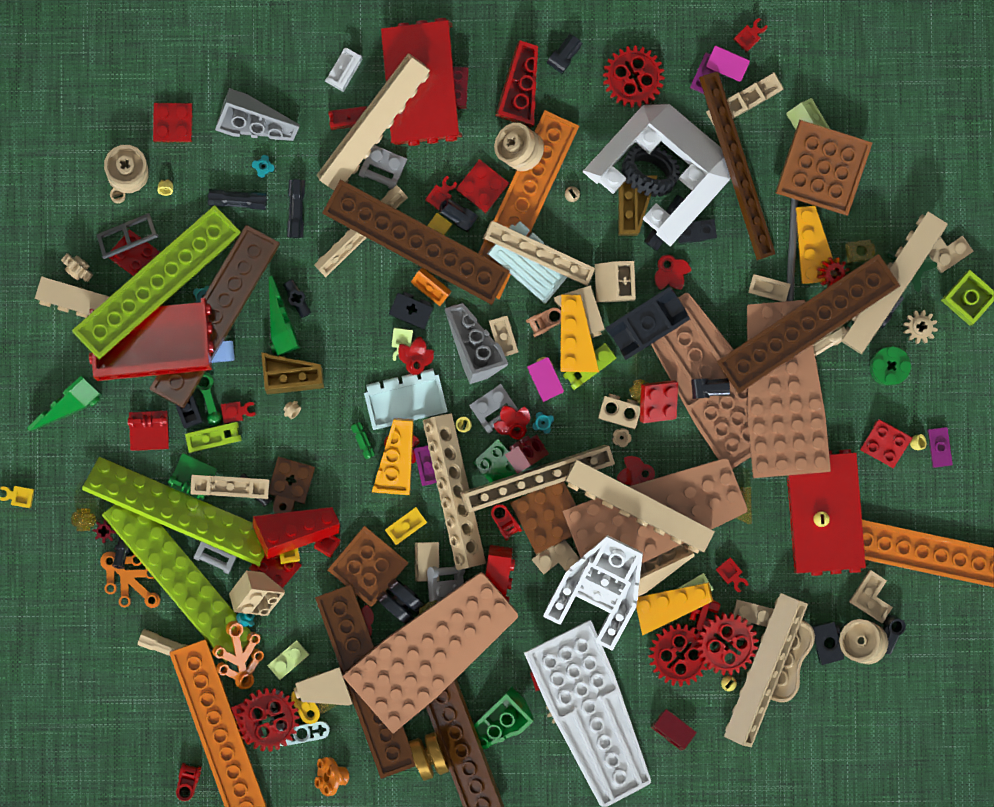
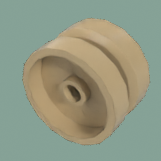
[494,123,544,171]
[104,145,149,193]
[839,619,888,665]

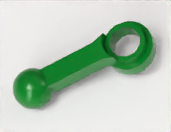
[196,371,222,426]

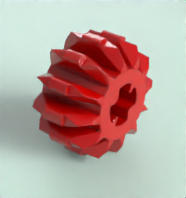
[817,257,850,288]

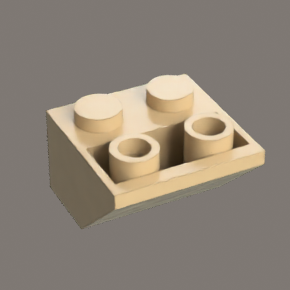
[595,261,636,302]
[229,570,285,616]

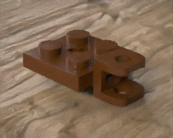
[268,457,315,514]

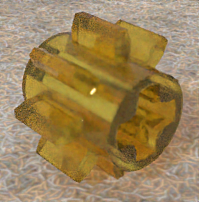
[630,379,649,402]
[71,508,96,531]

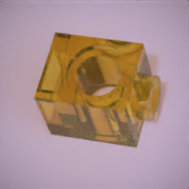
[845,240,875,263]

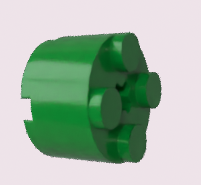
[869,346,911,386]

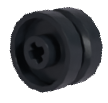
[376,578,426,624]

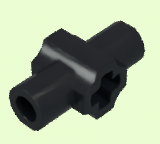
[283,279,312,319]

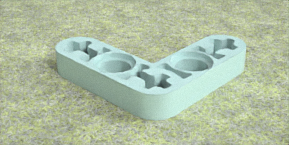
[270,690,330,746]

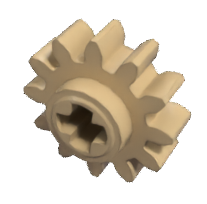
[61,254,93,282]
[903,310,938,344]

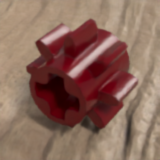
[92,520,116,543]

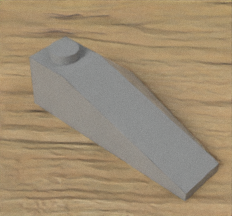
[215,88,300,141]
[445,303,508,384]

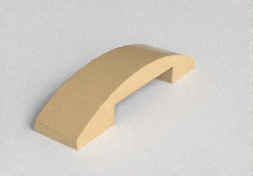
[191,475,269,499]

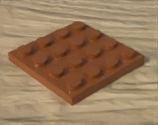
[775,119,872,216]

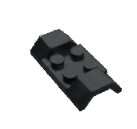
[605,287,690,360]

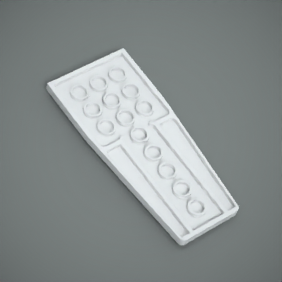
[524,620,651,807]

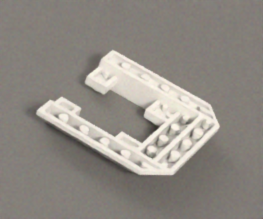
[583,104,731,247]

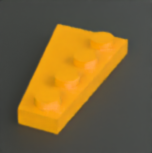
[795,206,837,284]
[561,294,599,372]
[372,418,414,495]
[636,582,713,636]

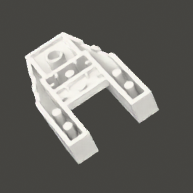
[543,535,643,651]

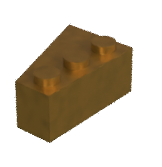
[618,176,657,236]
[261,352,324,395]

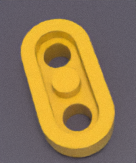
[291,691,320,724]

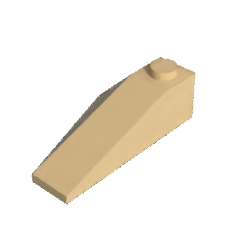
[638,543,694,596]

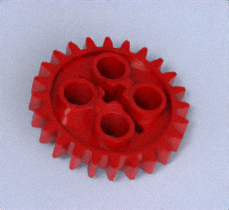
[603,45,665,108]
[696,612,759,675]
[648,624,708,687]
[236,688,300,752]

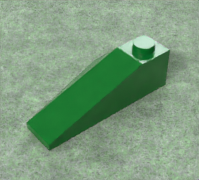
[269,276,300,356]
[27,376,102,431]
[474,687,534,750]

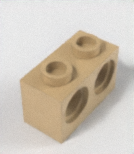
[598,394,640,429]

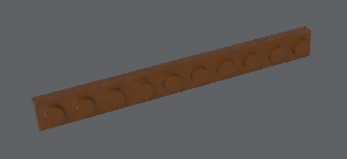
[699,72,776,260]

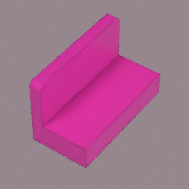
[706,45,750,82]
[527,358,564,402]

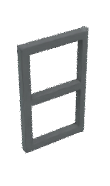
[97,213,158,259]

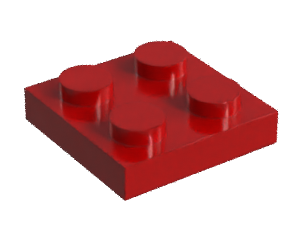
[153,103,193,142]
[456,159,509,213]
[640,380,678,423]

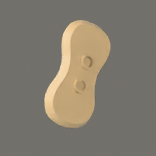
[771,620,815,702]

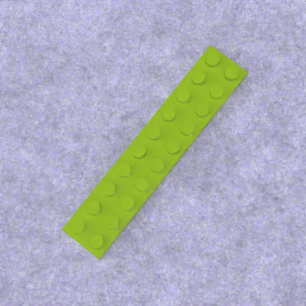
[72,205,241,359]
[82,457,265,566]
[102,504,256,663]

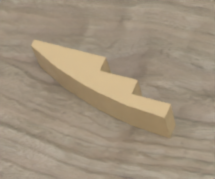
[706,73,784,125]

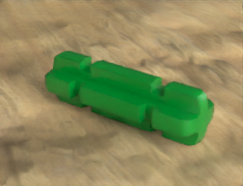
[351,422,375,459]

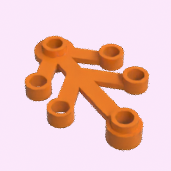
[100,552,161,608]
[212,621,264,689]

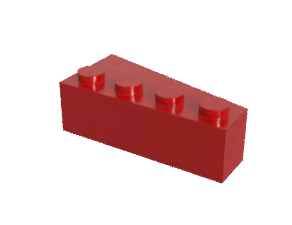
[495,40,538,127]
[253,507,340,559]
[486,545,515,602]

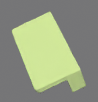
[786,98,830,129]

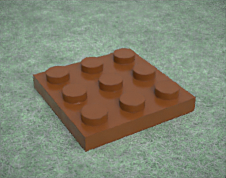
[511,481,576,555]
[328,526,409,607]

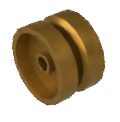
[409,732,449,781]

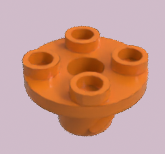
[314,757,349,796]

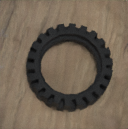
[621,145,680,197]

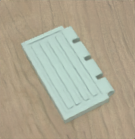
[487,221,567,303]
[364,369,448,430]

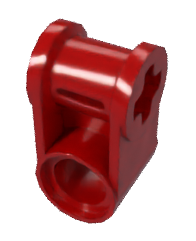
[491,504,522,541]
[176,762,202,801]

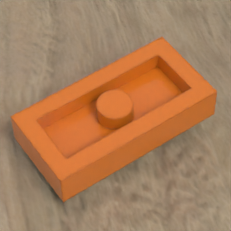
[411,268,452,306]

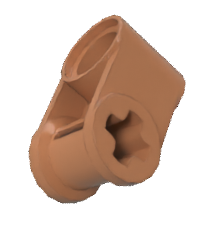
[526,308,561,337]

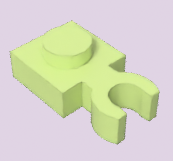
[392,327,413,361]

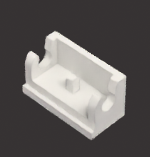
[325,48,363,92]

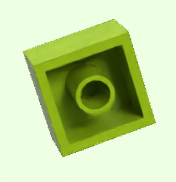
[941,270,994,326]

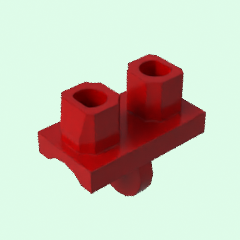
[689,600,720,631]

